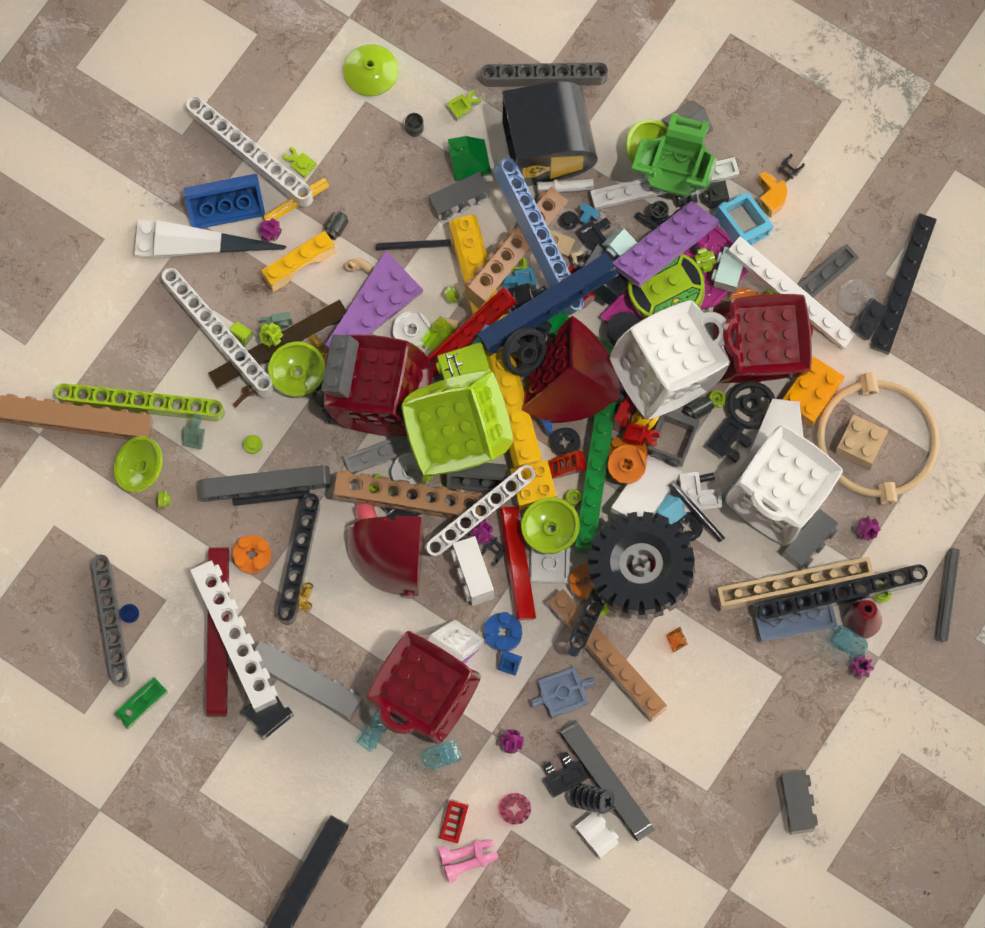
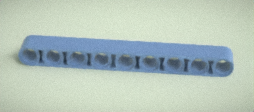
[494,158,584,316]

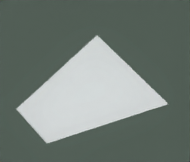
[748,399,803,458]

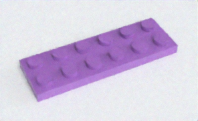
[613,201,719,287]

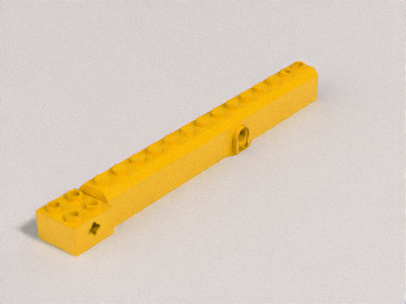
[449,215,557,511]

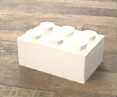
[451,536,494,606]

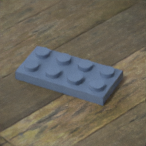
[752,594,838,642]

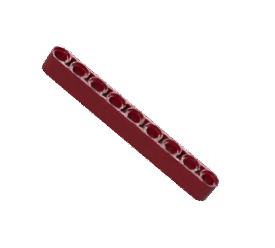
[206,547,229,717]

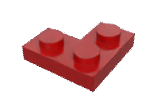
[613,394,635,433]

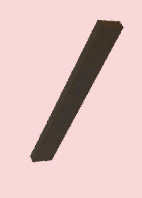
[208,299,347,390]

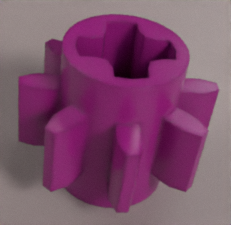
[259,218,282,243]
[855,516,881,541]
[470,521,493,545]
[849,654,874,680]
[499,729,524,754]

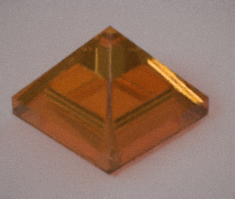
[667,627,688,653]

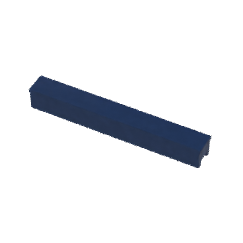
[477,252,618,356]

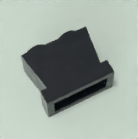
[242,696,294,740]

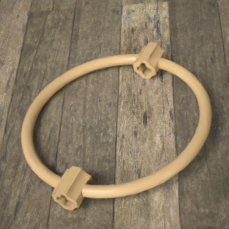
[817,372,939,505]

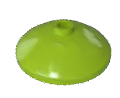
[343,44,398,97]
[625,119,668,165]
[268,342,326,397]
[114,436,163,493]
[521,497,580,554]

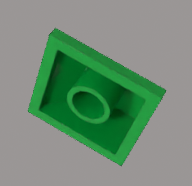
[448,136,492,181]

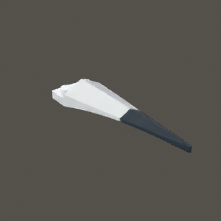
[134,220,286,259]

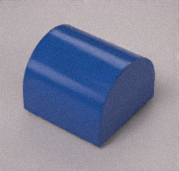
[498,650,522,676]

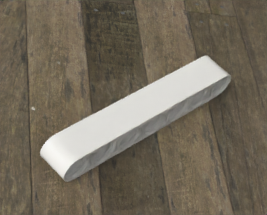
[427,465,535,556]

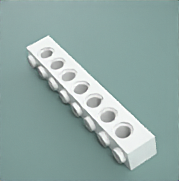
[190,560,278,712]

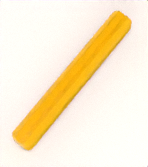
[263,178,329,221]

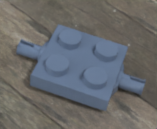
[531,667,596,718]

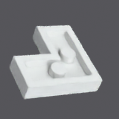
[679,471,723,512]

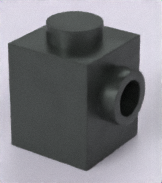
[704,180,729,209]

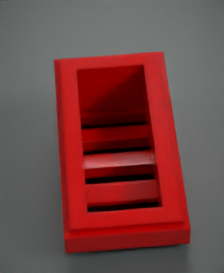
[548,450,587,479]
[439,799,469,844]

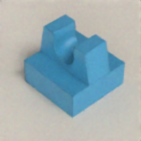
[580,203,601,225]

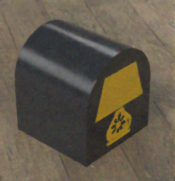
[502,82,598,186]

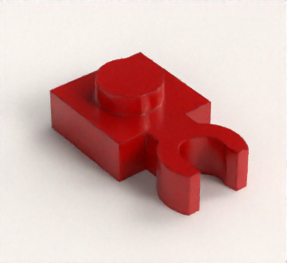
[624,423,660,446]

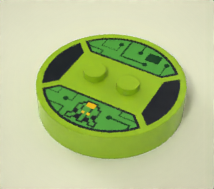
[628,254,705,319]

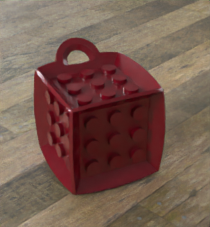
[712,294,812,383]
[324,334,433,436]
[366,631,481,744]

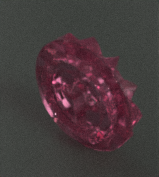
[500,793,531,825]

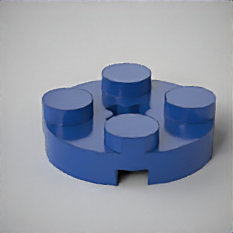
[484,612,523,652]

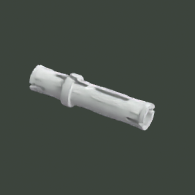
[537,178,594,194]

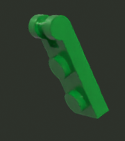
[114,677,168,729]

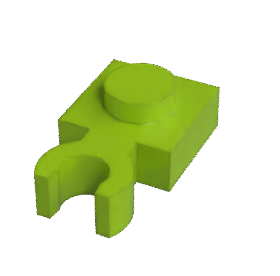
[447,90,481,120]
[283,147,317,179]

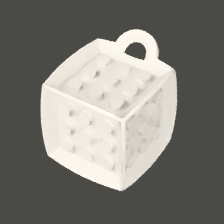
[610,300,730,419]
[726,425,843,546]

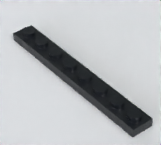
[871,213,937,355]

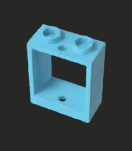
[714,192,774,245]

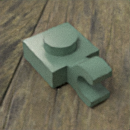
[259,312,293,331]
[183,413,205,449]

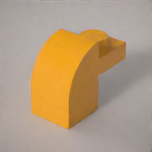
[758,171,787,218]

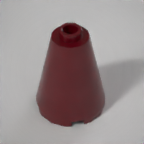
[843,600,882,639]

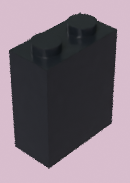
[575,244,628,305]

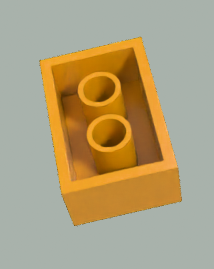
[783,356,845,428]

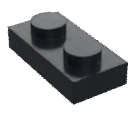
[851,298,887,340]

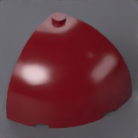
[522,316,619,422]
[347,516,424,599]

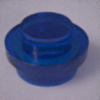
[120,604,139,623]

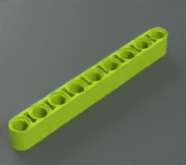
[55,383,225,421]

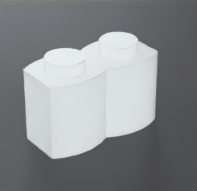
[574,812,619,859]

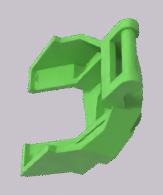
[631,113,717,196]

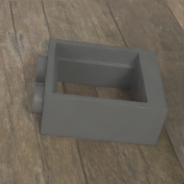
[647,411,700,467]

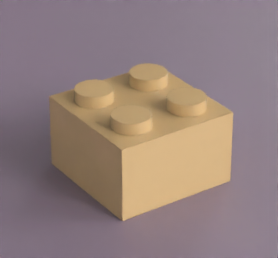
[835,415,888,470]

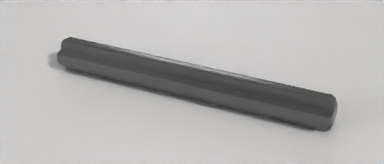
[937,548,960,642]

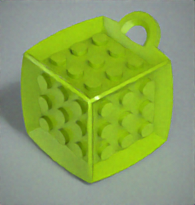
[402,371,513,484]

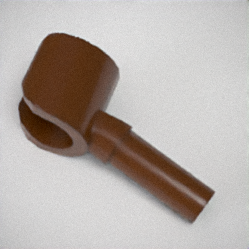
[232,385,257,408]

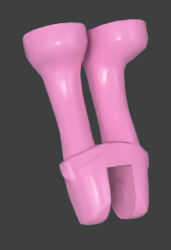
[438,840,498,883]

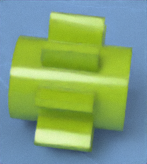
[693,248,716,273]
[258,322,283,347]

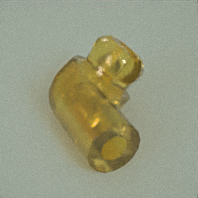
[309,334,327,360]
[299,582,313,612]

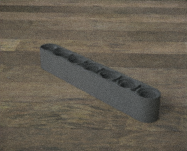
[480,62,608,87]
[198,465,331,502]
[92,554,130,687]
[559,720,655,842]

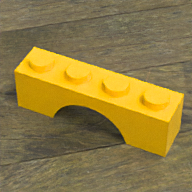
[261,230,336,293]

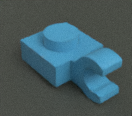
[502,268,537,289]

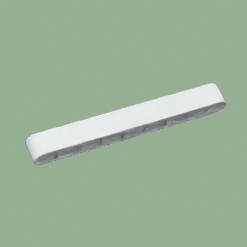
[186,96,313,207]
[162,268,274,398]

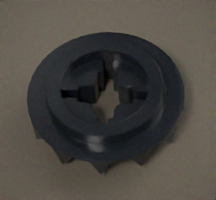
[550,427,581,456]
[676,512,703,542]

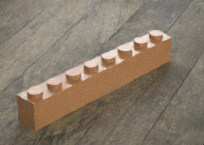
[0,394,153,440]
[548,589,667,722]

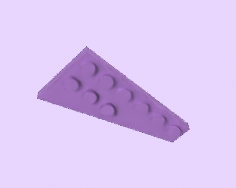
[326,251,423,350]

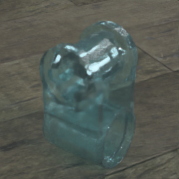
[829,625,868,659]
[424,740,463,770]

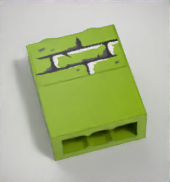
[436,342,491,381]

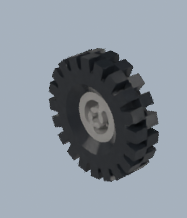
[587,511,695,620]

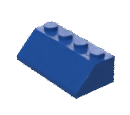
[184,173,265,229]

